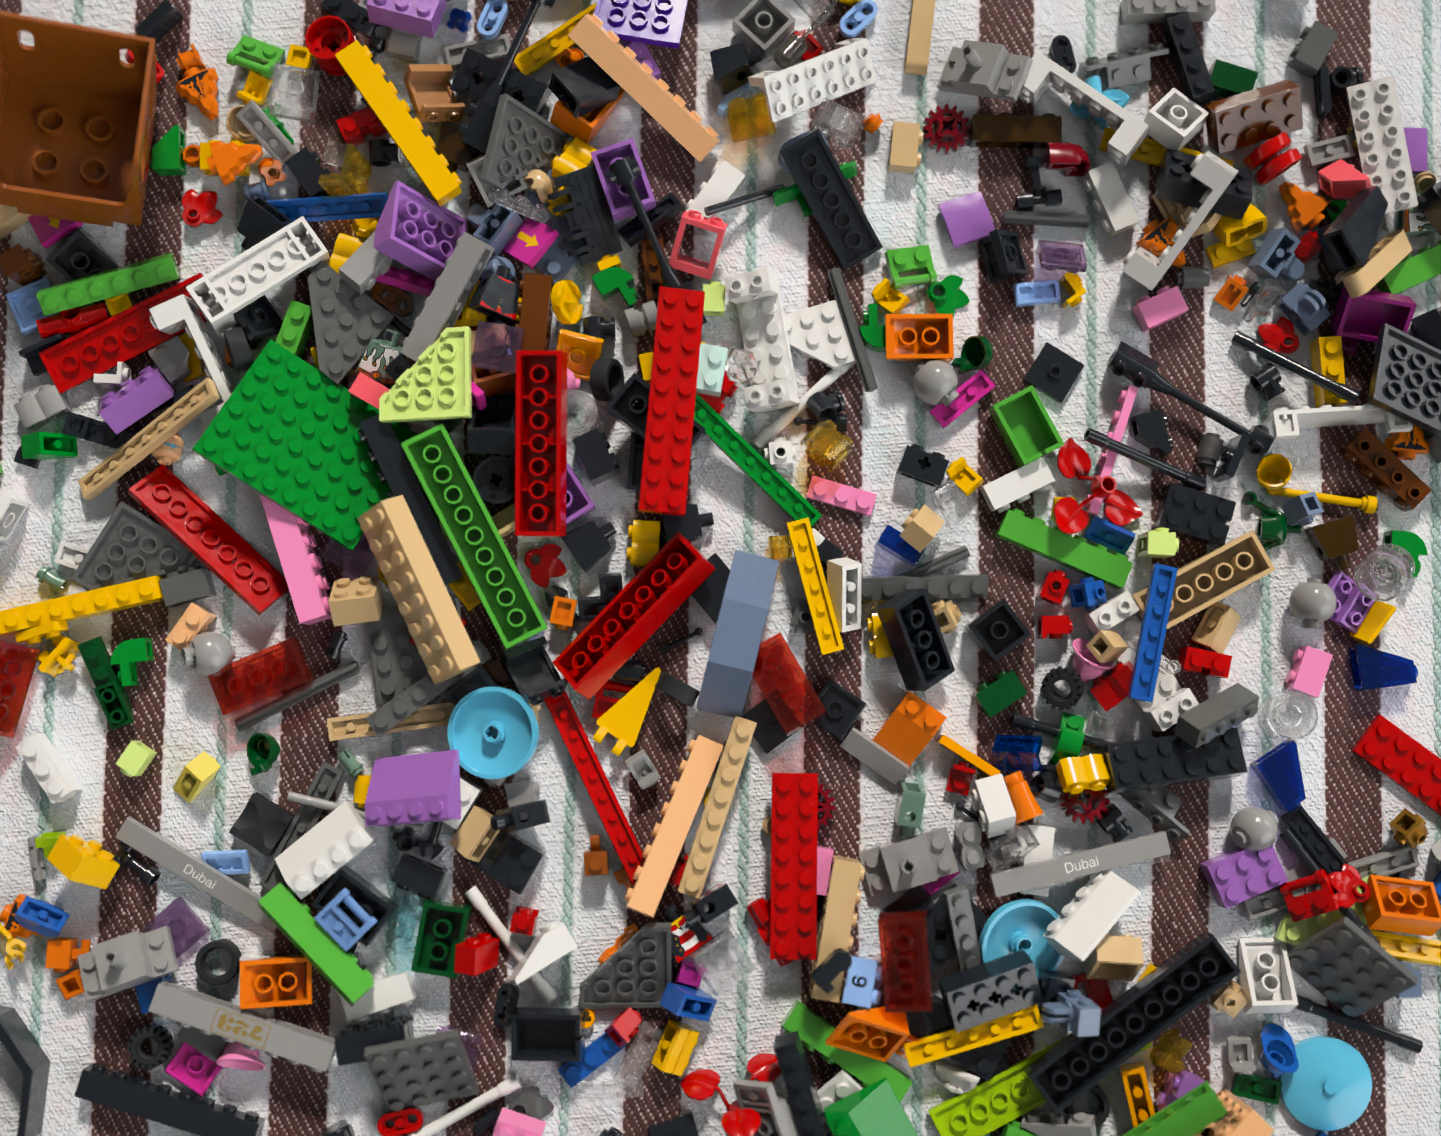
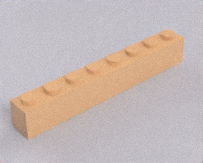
[568,14,720,162]
[624,735,724,918]

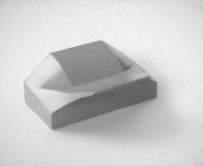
[147,335,191,386]

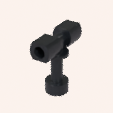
[1015,156,1063,211]
[113,841,161,887]

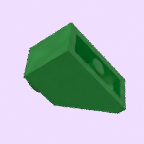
[150,125,186,176]
[21,432,78,460]

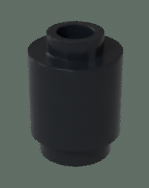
[613,659,646,682]

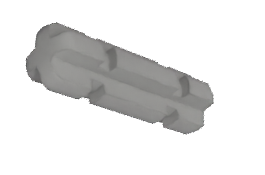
[27,835,46,881]

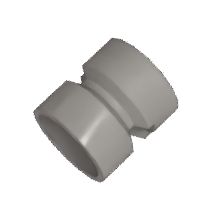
[624,300,657,338]

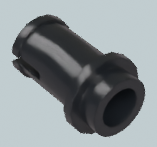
[325,629,348,659]
[472,1107,500,1136]

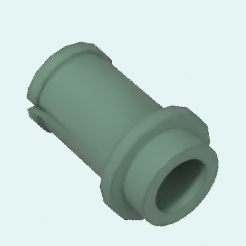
[36,566,68,592]
[337,749,365,779]

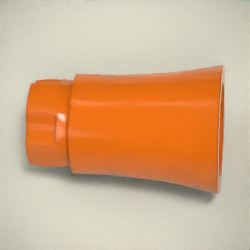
[1003,771,1044,824]

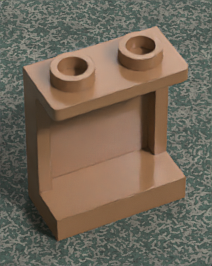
[403,64,466,123]

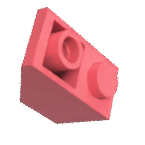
[1318,159,1371,199]

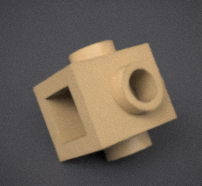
[931,600,961,634]
[1209,979,1249,1018]

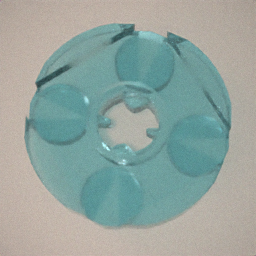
[394,892,423,940]

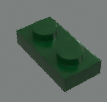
[1231,1072,1283,1105]

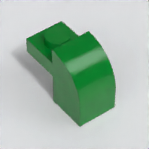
[591,267,639,308]
[859,304,886,352]
[1383,530,1428,579]
[110,638,154,687]
[1049,711,1085,764]

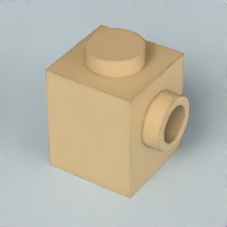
[1086,630,1129,663]

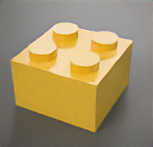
[47,834,120,889]

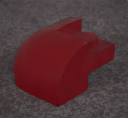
[1042,142,1090,177]

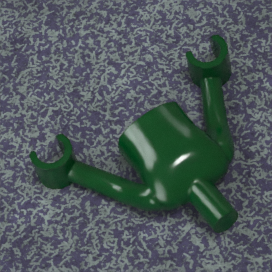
[1243,491,1302,551]

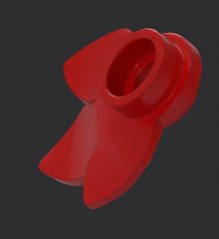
[182,189,223,228]
[1258,317,1300,354]
[524,544,567,588]
[1327,864,1370,908]

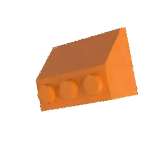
[1363,875,1441,936]

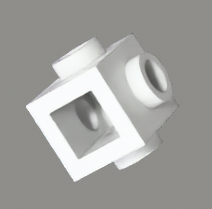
[764,437,796,471]

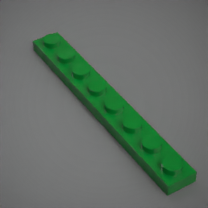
[694,393,822,527]

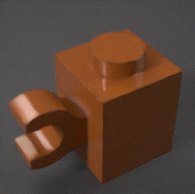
[584,834,610,876]

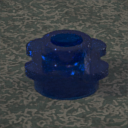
[447,8,472,33]

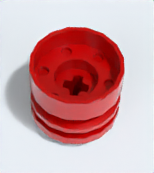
[305,15,356,76]

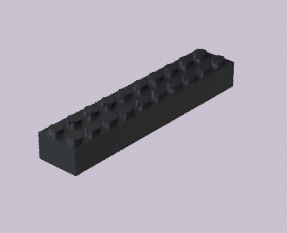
[1024,931,1241,1114]

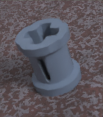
[243,178,271,201]

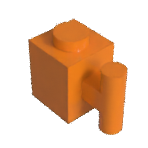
[45,937,91,973]

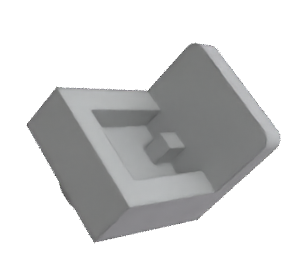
[625,749,661,790]
[1226,1036,1255,1074]

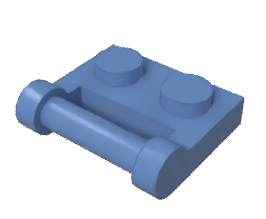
[314,888,378,951]

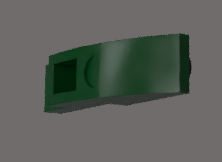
[77,636,134,730]

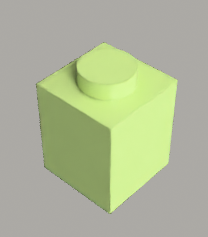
[703,281,726,317]
[116,740,157,777]

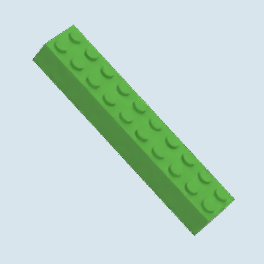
[401,423,548,650]

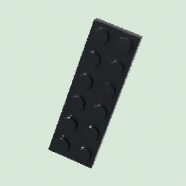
[778,129,883,270]
[868,967,1011,1081]

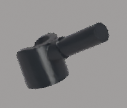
[1241,282,1265,307]

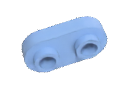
[477,0,509,40]
[839,0,878,38]

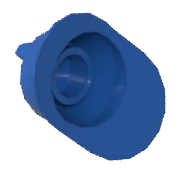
[1260,1024,1299,1078]

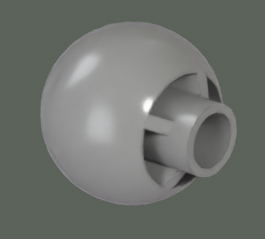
[913,360,959,407]
[1289,578,1337,629]
[181,632,236,677]
[1230,806,1279,852]

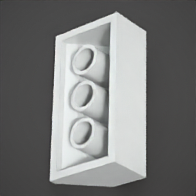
[275,800,376,900]
[1043,870,1141,962]

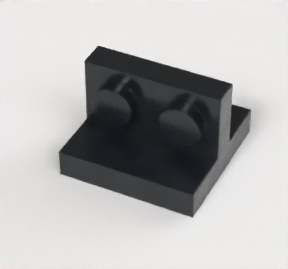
[979,229,1029,284]
[233,295,283,350]

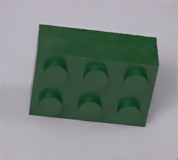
[411,899,473,979]

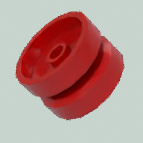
[1243,132,1303,187]

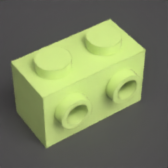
[1137,528,1179,559]

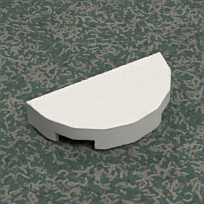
[935,1060,980,1094]

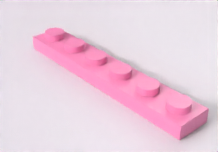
[1083,385,1138,517]

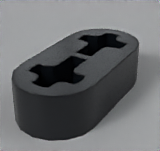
[1049,35,1076,74]
[494,982,519,1027]

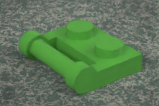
[226,35,285,79]
[885,245,937,289]

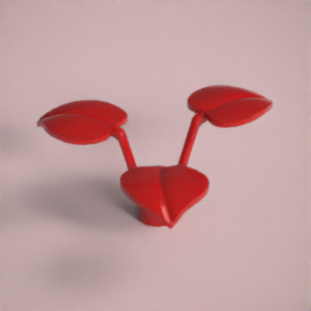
[1054,438,1143,534]
[680,1053,781,1136]

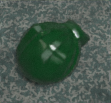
[951,335,993,375]
[246,733,281,776]

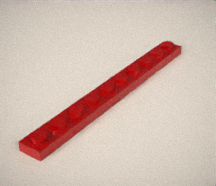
[544,690,663,896]

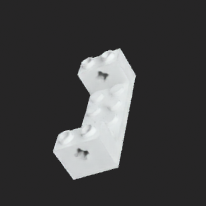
[1018,51,1149,166]
[1122,151,1238,291]
[186,216,330,336]
[724,268,800,413]
[149,294,235,432]
[1082,591,1199,732]

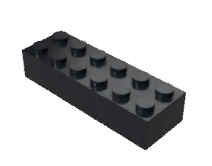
[1098,727,1248,794]

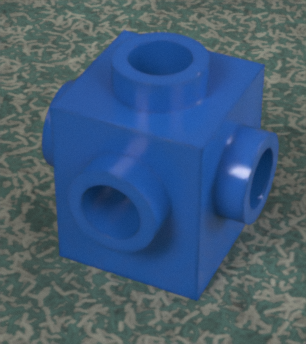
[1068,577,1107,610]

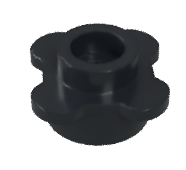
[392,827,419,851]

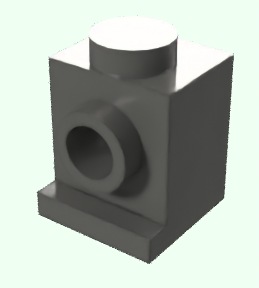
[790,598,814,634]

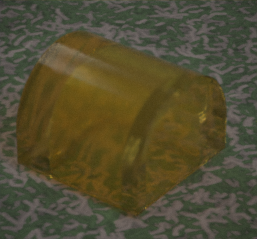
[768,535,793,560]

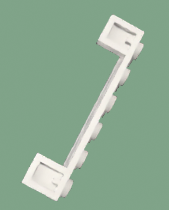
[748,38,875,122]
[1347,76,1418,214]
[1261,403,1413,440]

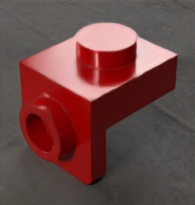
[1294,229,1322,264]

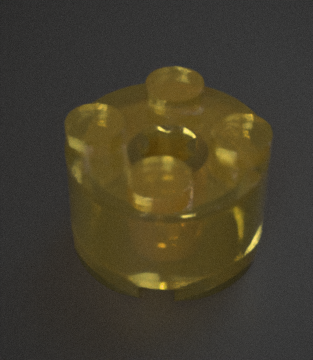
[800,419,853,472]

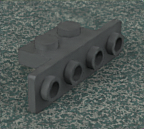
[1079,43,1171,89]
[1117,787,1190,842]

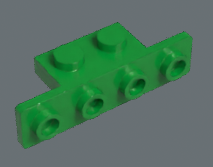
[773,161,857,217]

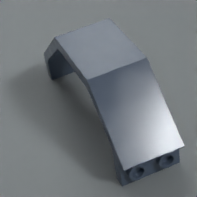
[696,550,779,718]

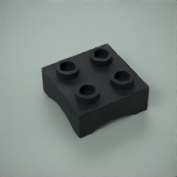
[228,792,295,857]

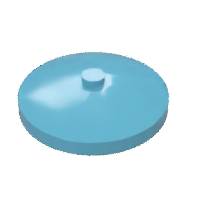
[447,686,539,779]
[979,899,1064,978]
[1278,1036,1372,1131]

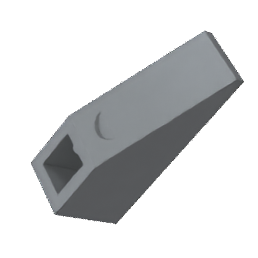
[1021,1110,1097,1136]

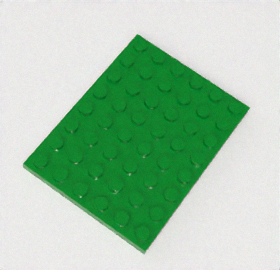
[192,339,418,551]

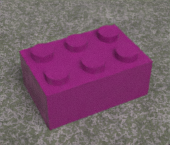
[1330,285,1417,342]

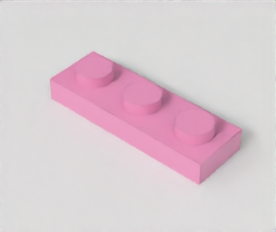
[806,476,877,517]

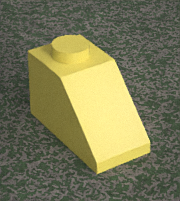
[173,751,221,803]

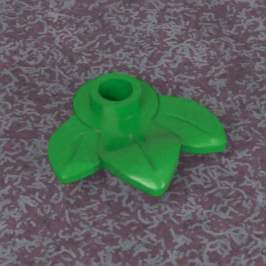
[927,275,970,317]

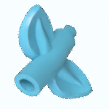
[1069,75,1130,131]

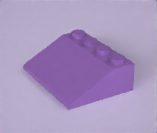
[373,180,468,281]
[365,750,461,827]

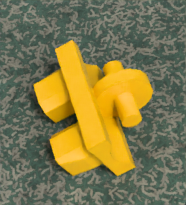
[37,634,80,677]

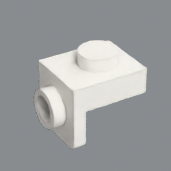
[93,362,132,391]

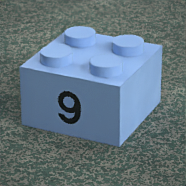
[842,955,886,1009]

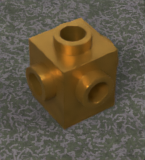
[1389,808,1429,849]

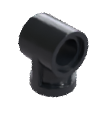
[1329,66,1363,95]
[369,138,403,167]
[583,316,616,341]
[1249,363,1286,402]
[806,390,845,423]
[1029,765,1062,803]
[1095,803,1133,843]

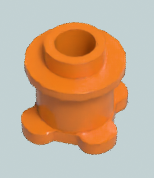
[176,44,206,71]
[555,48,585,68]
[258,157,286,186]

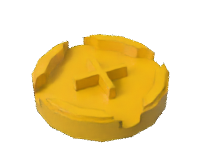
[551,280,583,325]

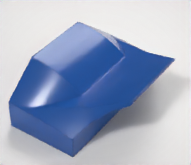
[14,896,70,937]

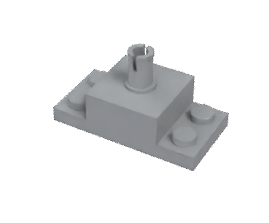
[937,40,1033,101]
[858,827,959,896]
[78,926,179,1002]
[733,1079,801,1136]

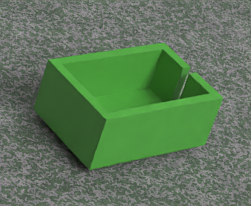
[989,385,1064,468]

